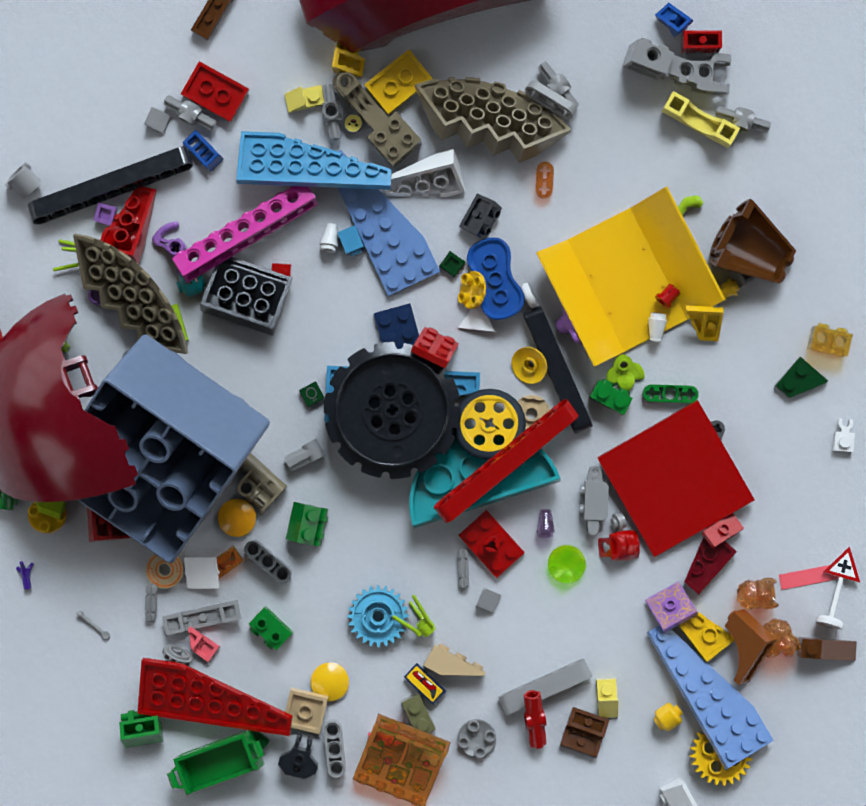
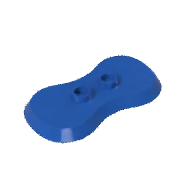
[467,237,524,320]

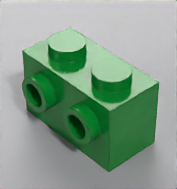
[588,379,633,416]
[249,606,293,650]

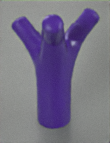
[16,561,34,590]

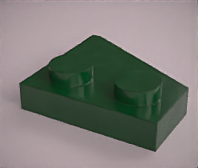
[774,356,828,398]

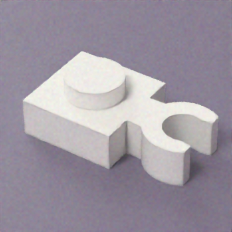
[833,418,855,452]

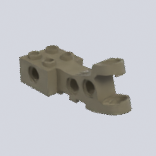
[332,72,422,168]

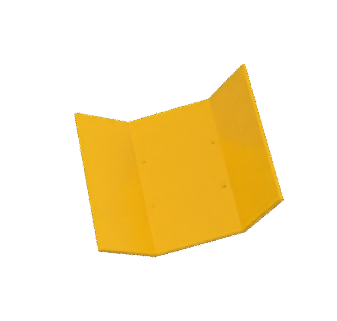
[536,186,726,367]

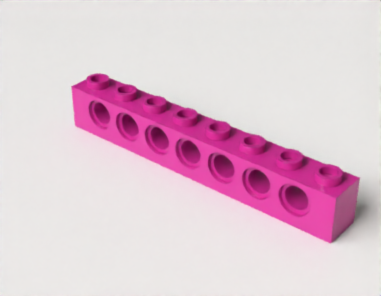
[172,186,318,283]

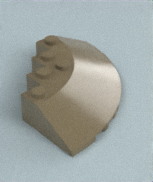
[415,77,571,163]
[73,234,188,354]

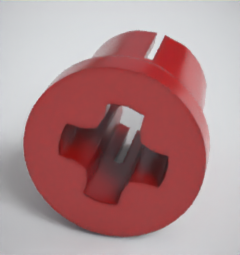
[655,283,680,309]

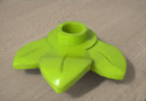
[606,354,645,392]

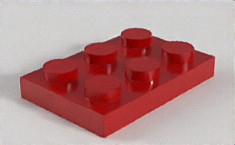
[181,61,249,123]
[410,327,459,369]

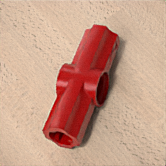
[523,690,547,749]

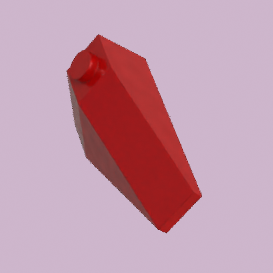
[100,187,156,265]

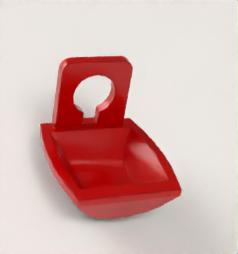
[598,530,640,561]

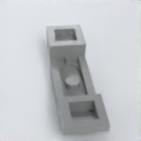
[162,600,242,636]

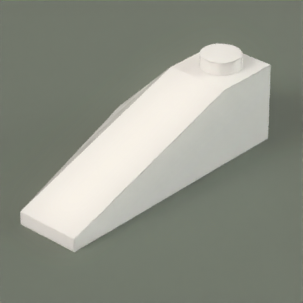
[384,149,465,197]

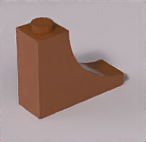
[725,609,777,685]

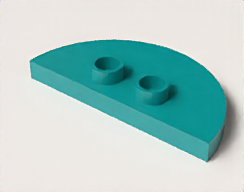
[409,427,561,529]

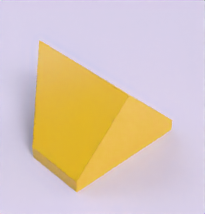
[332,42,365,77]

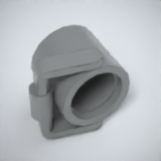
[5,162,41,198]

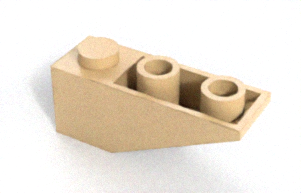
[423,643,485,676]

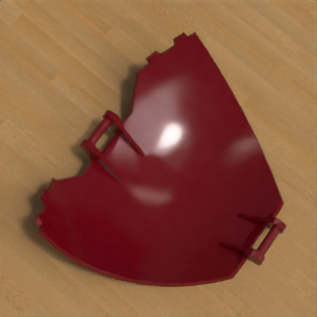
[0,294,138,502]

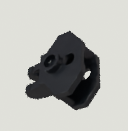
[278,732,319,779]

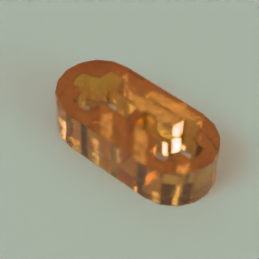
[535,161,554,199]

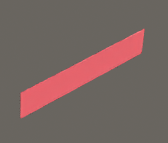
[779,565,839,590]

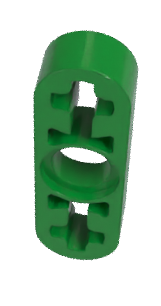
[642,384,699,403]

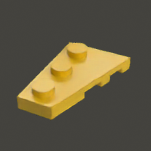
[678,611,734,662]

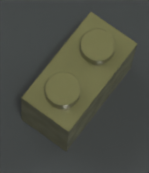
[401,692,436,734]

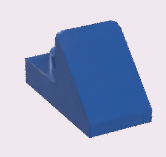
[655,3,693,37]

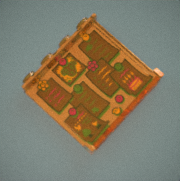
[353,713,451,806]

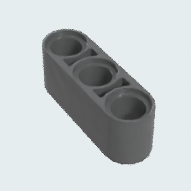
[244,540,292,583]

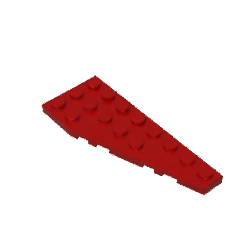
[137,657,293,736]

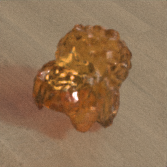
[737,577,779,610]
[763,618,801,658]

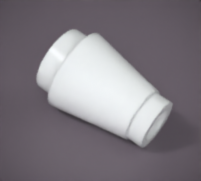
[319,223,338,253]
[648,313,667,341]

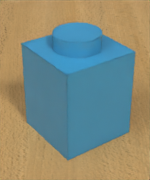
[337,225,364,257]

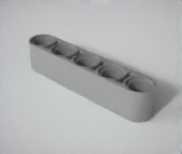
[498,659,592,715]

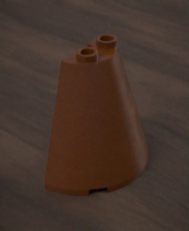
[710,199,796,284]

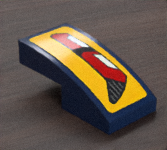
[404,663,447,705]

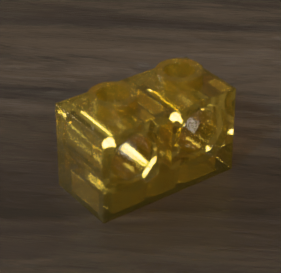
[807,323,853,358]

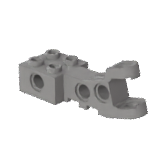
[622,38,731,95]

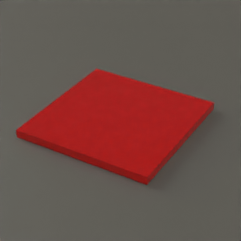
[597,400,755,557]

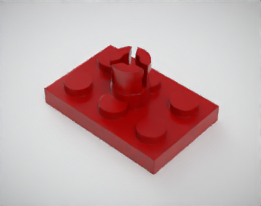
[458,510,525,578]

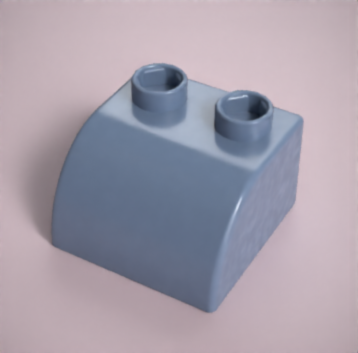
[78,335,270,563]

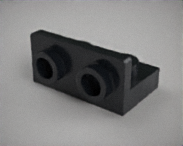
[459,193,502,240]

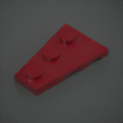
[684,527,737,595]

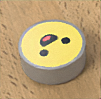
[344,114,363,134]

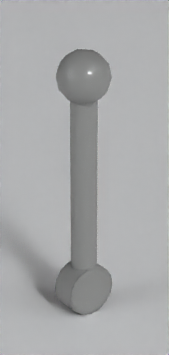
[77,611,110,639]

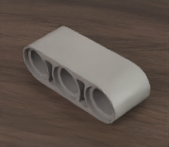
[324,719,346,778]

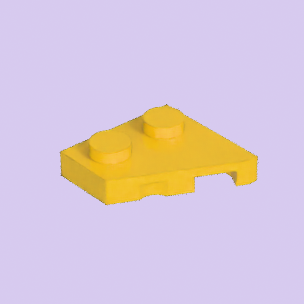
[686,305,724,341]

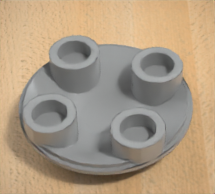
[458,719,496,758]

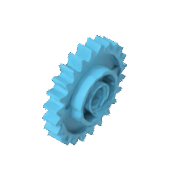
[347,585,409,647]

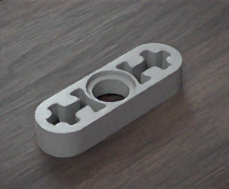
[525,80,577,119]

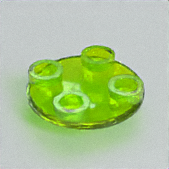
[548,545,586,583]

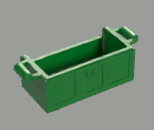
[167,730,264,795]

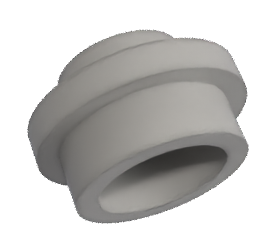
[610,513,627,531]

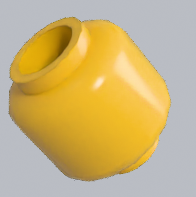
[653,702,683,732]

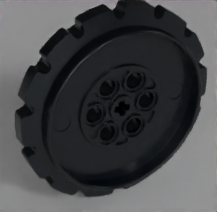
[324,342,461,479]

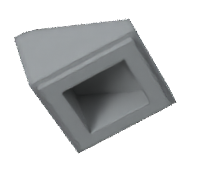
[144,107,171,133]
[727,271,755,288]
[476,588,501,613]

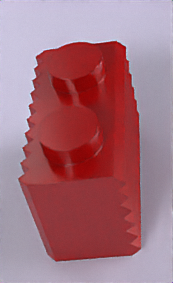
[681,30,722,54]

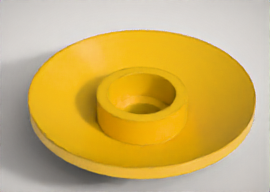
[511,347,547,384]

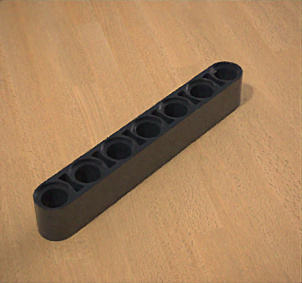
[523,306,593,434]

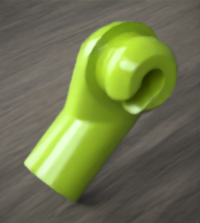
[678,195,703,216]

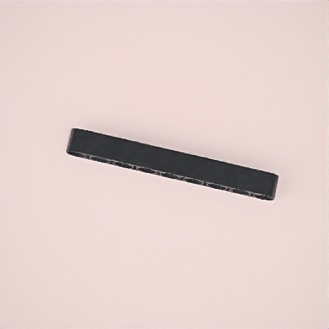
[27,146,193,224]

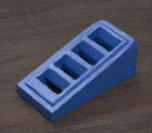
[182,130,224,172]

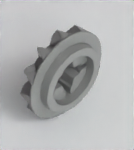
[162,645,193,666]

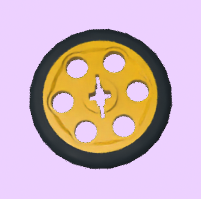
[453,389,526,460]

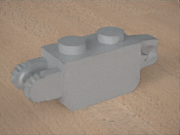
[579,467,609,535]

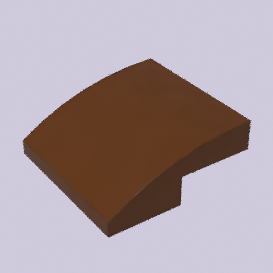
[560,707,609,758]

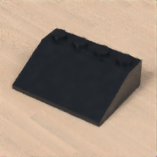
[200,257,293,336]

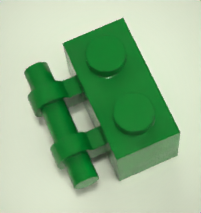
[286,502,328,546]
[119,710,163,748]

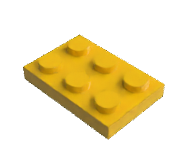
[364,49,433,115]

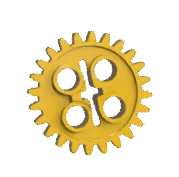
[689,730,752,786]

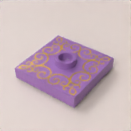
[645,581,698,633]

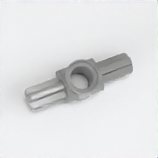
[538,61,579,108]
[322,84,341,140]
[163,95,216,130]
[715,106,771,132]

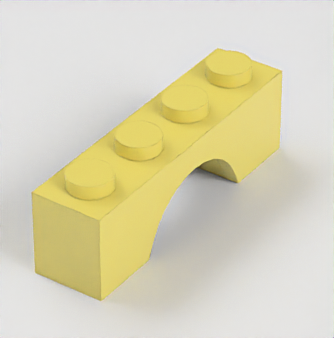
[661,91,740,149]

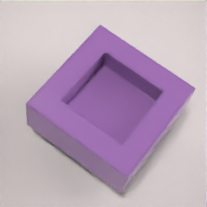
[93,202,118,226]

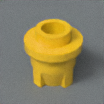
[718,278,740,299]

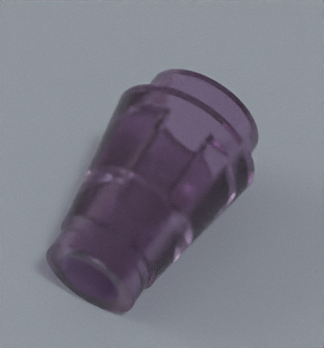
[536,509,555,538]

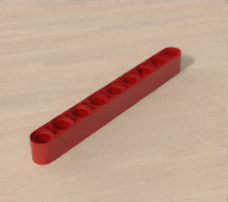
[434,399,579,523]

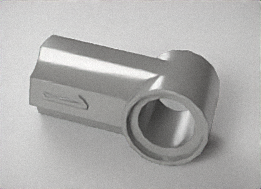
[284,439,326,472]

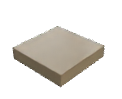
[285,687,329,734]

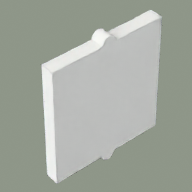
[184,557,220,589]

